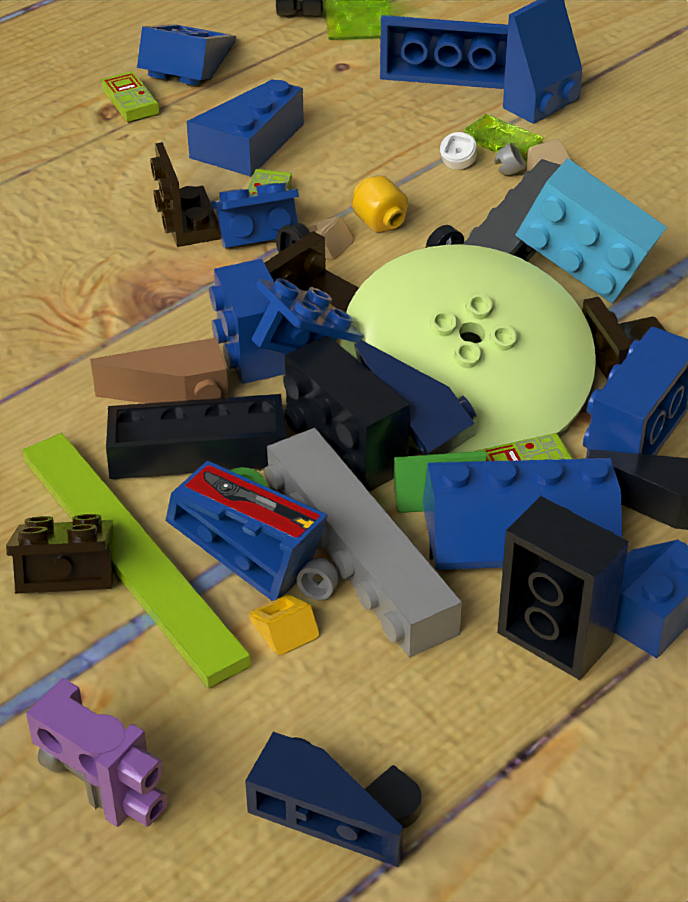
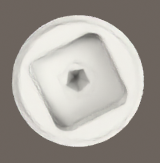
[440,132,477,170]

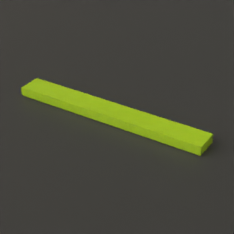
[22,432,251,689]

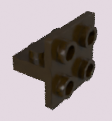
[6,514,114,594]

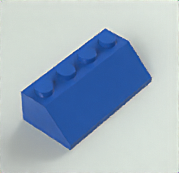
[380,15,508,89]
[422,458,622,570]

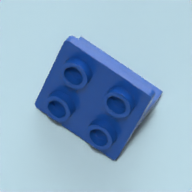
[211,182,299,248]
[251,278,364,354]

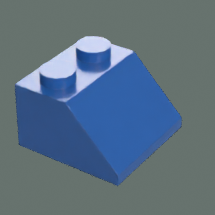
[614,539,688,658]

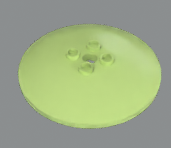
[340,244,596,453]

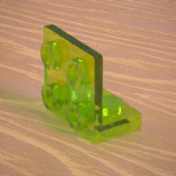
[323,0,391,40]

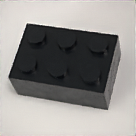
[283,335,410,492]
[497,496,629,680]

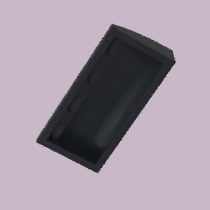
[106,394,287,479]

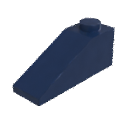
[354,340,477,455]
[245,731,403,867]

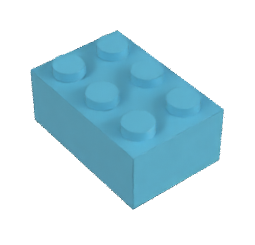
[515,158,667,304]

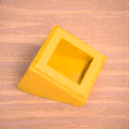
[248,594,319,655]

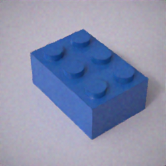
[583,326,688,459]

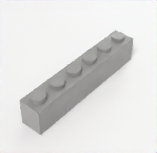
[264,428,462,658]

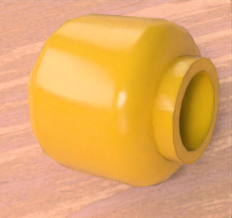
[352,175,408,232]

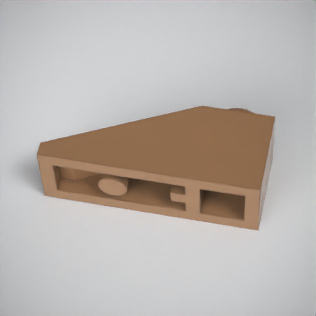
[90,338,229,403]

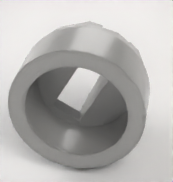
[494,143,526,176]
[297,558,339,600]

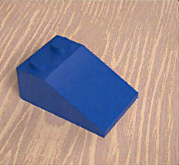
[503,0,582,124]
[137,24,236,85]

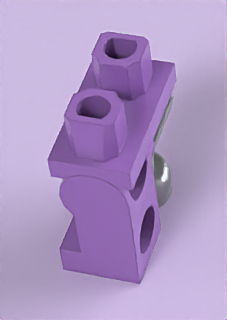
[26,678,168,827]

